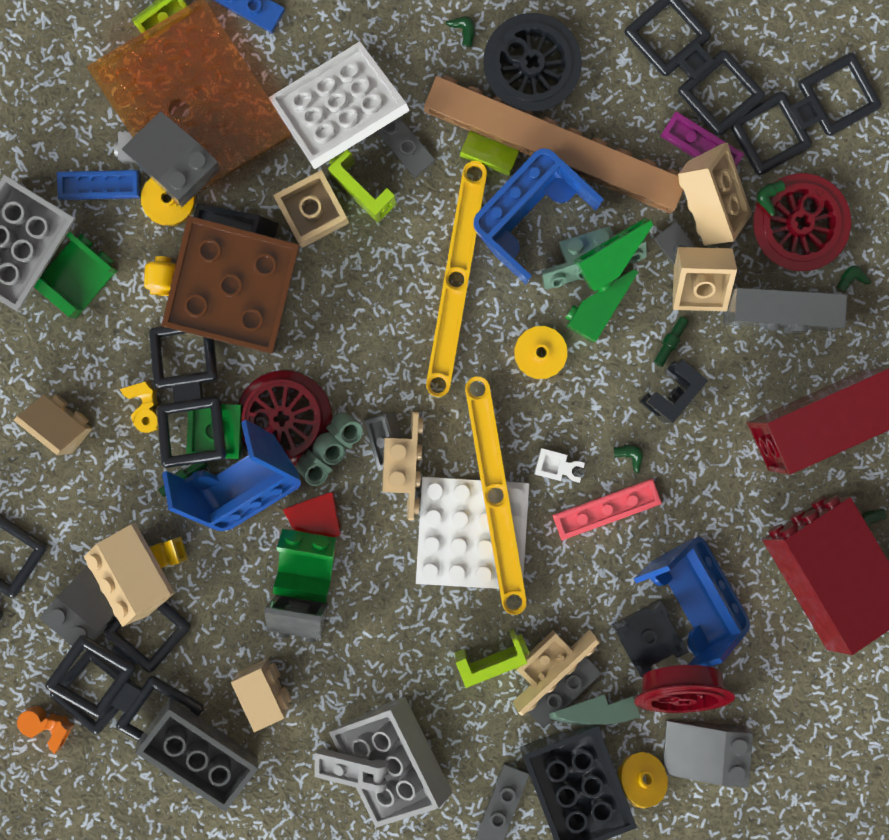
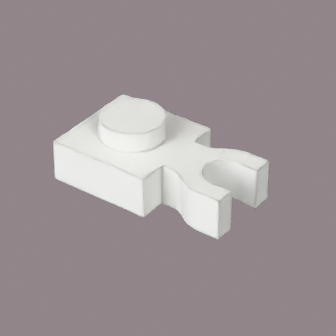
[534,448,585,483]

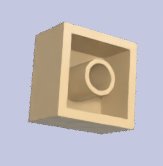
[273,170,349,248]
[231,658,292,732]

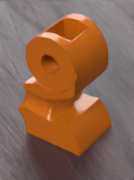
[17,706,74,754]

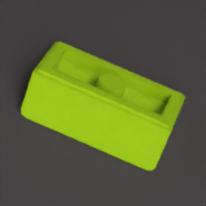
[131,0,193,45]
[460,131,519,176]

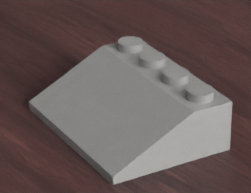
[0,175,76,312]
[329,697,452,827]

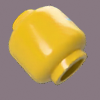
[144,256,176,296]

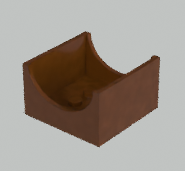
[161,216,300,354]

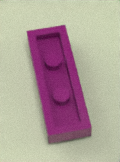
[660,111,744,166]

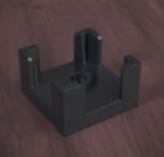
[639,359,708,423]
[612,600,689,678]

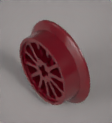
[753,173,851,271]
[238,370,332,466]
[634,665,735,713]

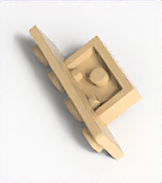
[382,412,423,520]
[513,630,600,716]

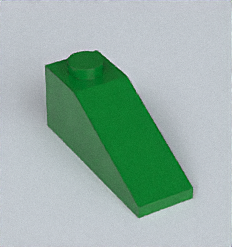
[574,218,653,292]
[565,269,638,343]

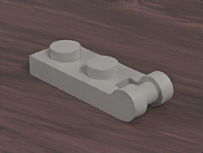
[314,748,387,793]

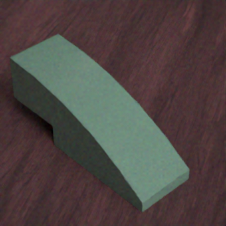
[549,694,640,726]

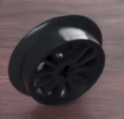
[483,13,582,111]

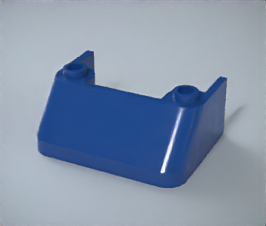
[473,148,604,285]
[162,420,301,531]
[634,537,750,667]

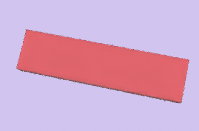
[552,478,662,540]

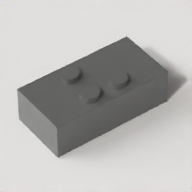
[723,288,847,334]
[135,698,258,812]

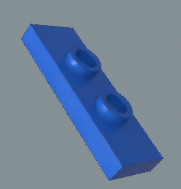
[212,0,285,34]
[57,170,141,201]

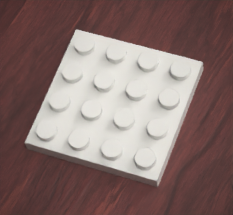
[268,41,410,169]
[416,476,529,589]

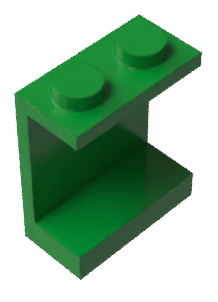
[34,232,118,319]
[273,528,336,603]

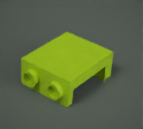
[328,149,396,223]
[455,629,530,688]

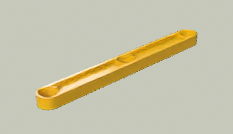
[426,161,487,397]
[465,376,526,615]

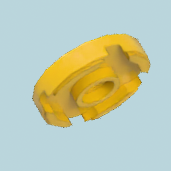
[141,178,196,226]
[514,326,568,379]
[617,752,668,808]

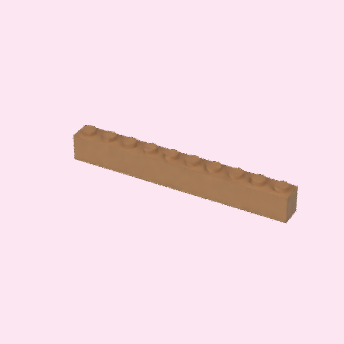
[424,76,684,214]

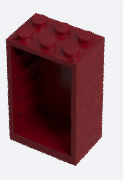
[746,368,889,475]
[762,495,889,655]

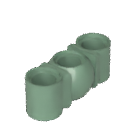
[296,412,363,486]

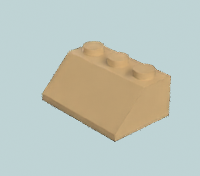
[678,143,752,246]
[84,523,175,627]

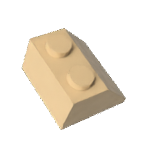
[673,247,737,311]
[14,394,93,455]

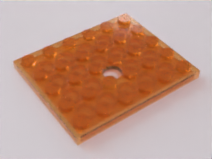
[86,0,292,207]

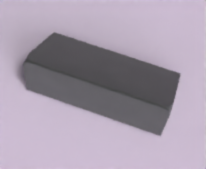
[364,411,402,471]

